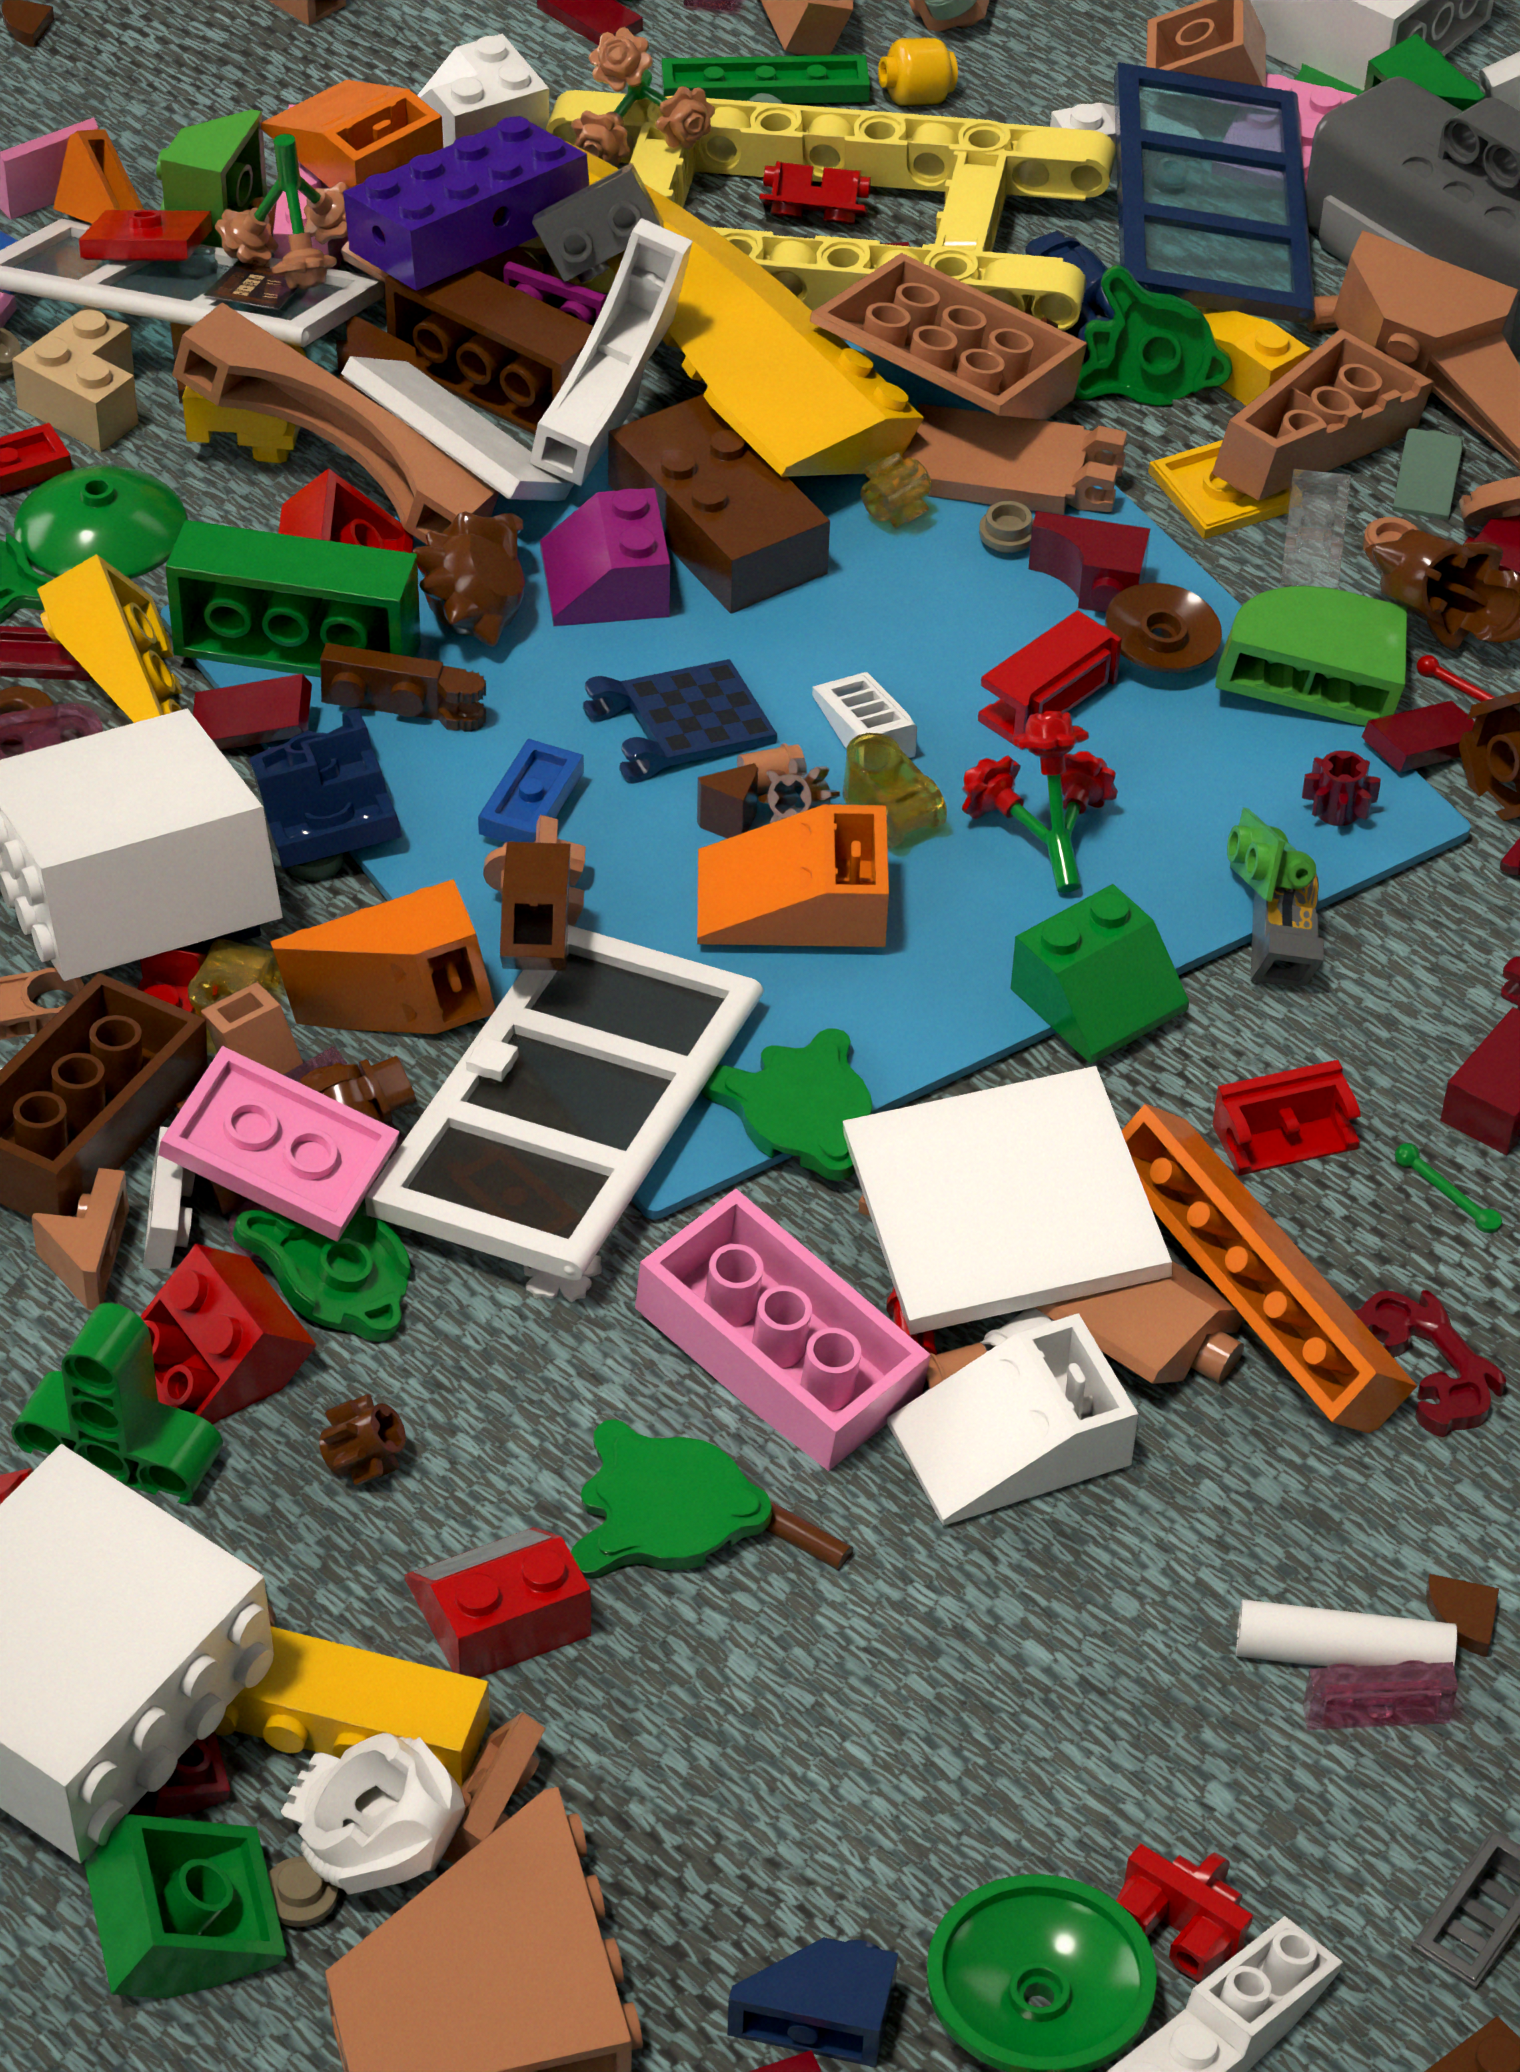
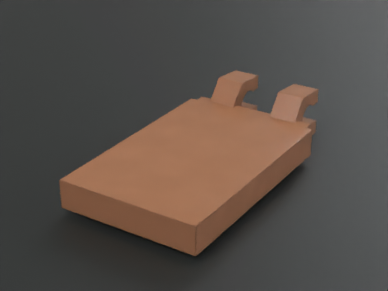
[897,403,1127,515]

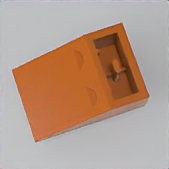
[261,79,443,189]
[697,804,889,947]
[270,879,496,1034]

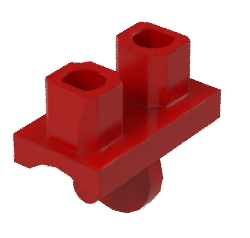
[1116,1843,1253,1982]

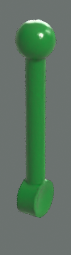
[1394,1143,1502,1233]

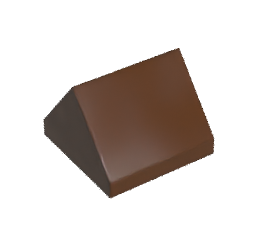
[697,763,758,839]

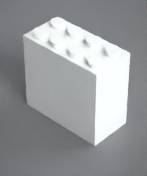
[1250,0,1494,91]
[0,708,283,981]
[0,1444,274,1864]

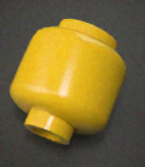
[878,38,958,106]

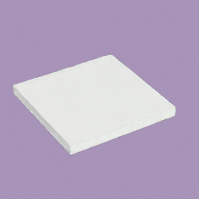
[843,1066,1172,1335]

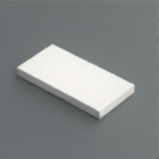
[341,356,574,501]

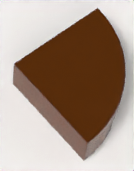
[2,0,54,47]
[1426,1574,1499,1657]

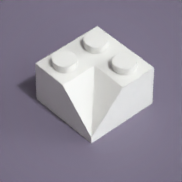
[417,34,549,148]

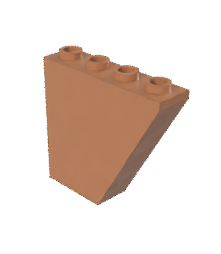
[325,1787,643,2072]

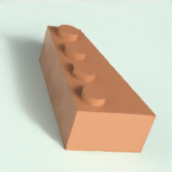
[1212,329,1434,501]

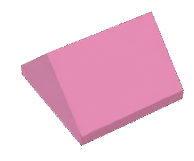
[0,117,98,220]

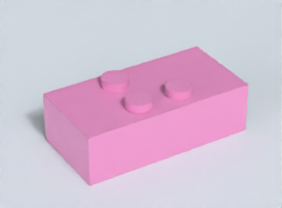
[635,1188,931,1471]

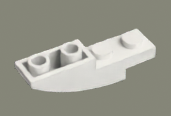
[1107,1916,1343,2072]

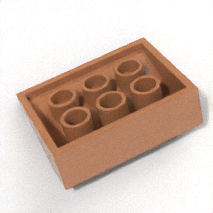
[810,253,1087,420]

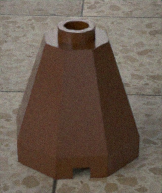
[1458,691,1520,821]

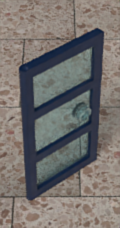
[1114,62,1315,324]

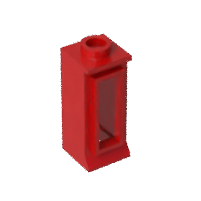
[978,610,1122,750]

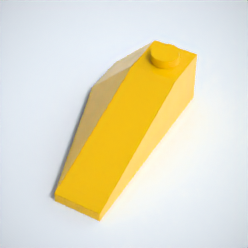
[1195,306,1314,406]
[37,554,182,723]

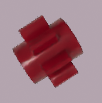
[1302,750,1381,826]

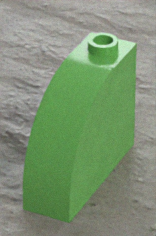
[1215,586,1407,727]

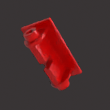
[759,161,871,225]

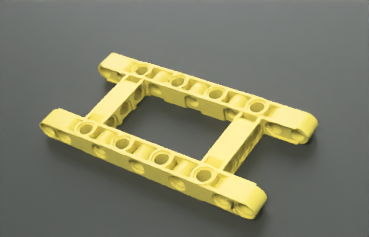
[518,90,1116,330]

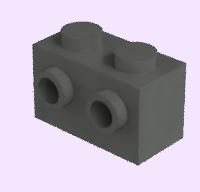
[532,163,664,283]

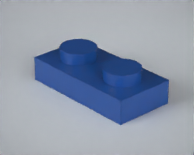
[478,739,584,842]

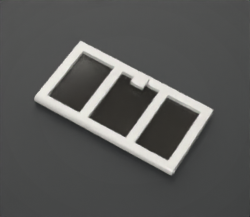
[365,925,764,1281]

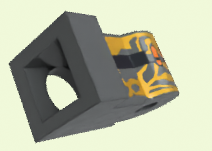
[1250,874,1324,986]

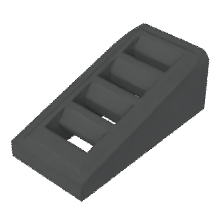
[1411,1828,1520,1990]

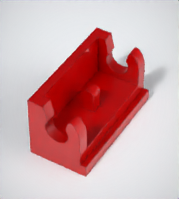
[1212,1059,1361,1176]

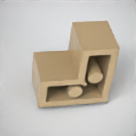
[12,306,139,452]

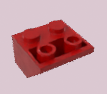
[140,1244,317,1424]

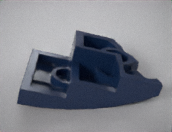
[249,708,402,869]

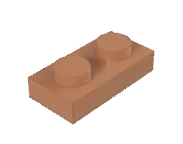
[441,1712,546,1863]

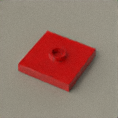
[79,210,212,261]

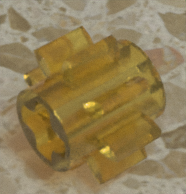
[861,451,932,527]

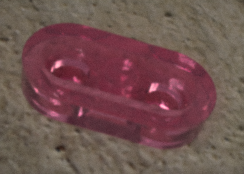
[0,703,103,760]

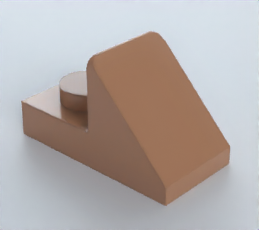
[31,1168,129,1310]

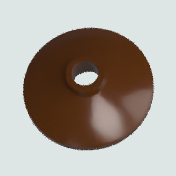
[1105,583,1222,673]

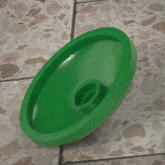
[14,465,187,579]
[926,1874,1157,2072]

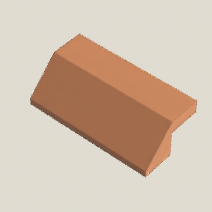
[1034,1261,1244,1384]

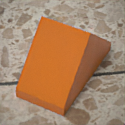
[53,129,144,224]

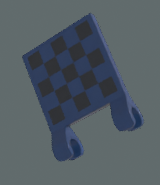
[583,659,777,783]

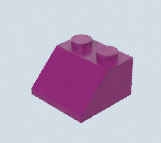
[540,488,670,626]

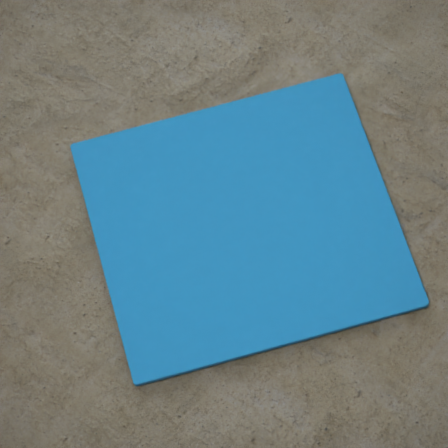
[161,340,1471,1220]

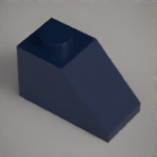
[727,1937,898,2068]

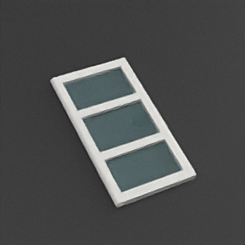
[0,218,384,347]

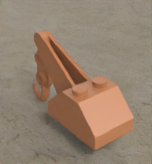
[1332,230,1520,469]

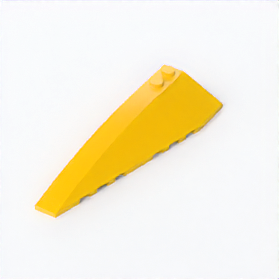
[565,141,924,477]

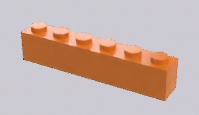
[1121,1104,1417,1433]

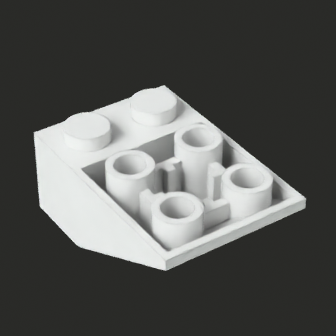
[887,1313,1138,1526]

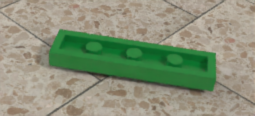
[661,55,870,103]

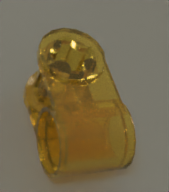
[843,733,947,849]
[188,937,281,1054]

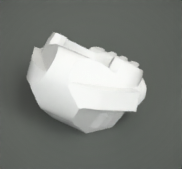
[281,1733,465,1895]

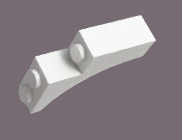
[529,218,693,486]

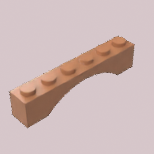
[172,302,499,544]

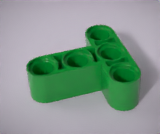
[11,1303,223,1504]

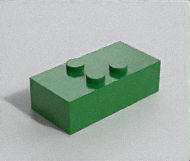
[165,520,421,677]

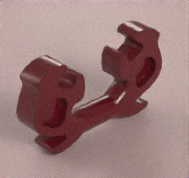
[1352,1290,1507,1437]

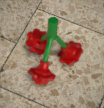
[962,711,1118,893]

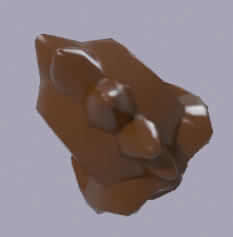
[413,511,525,647]
[1365,529,1520,651]

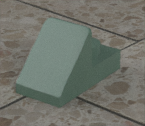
[1392,428,1465,520]

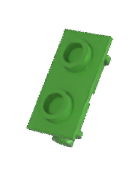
[1227,807,1316,901]

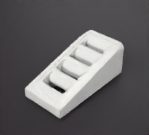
[812,672,917,772]

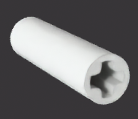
[1236,1599,1457,1681]

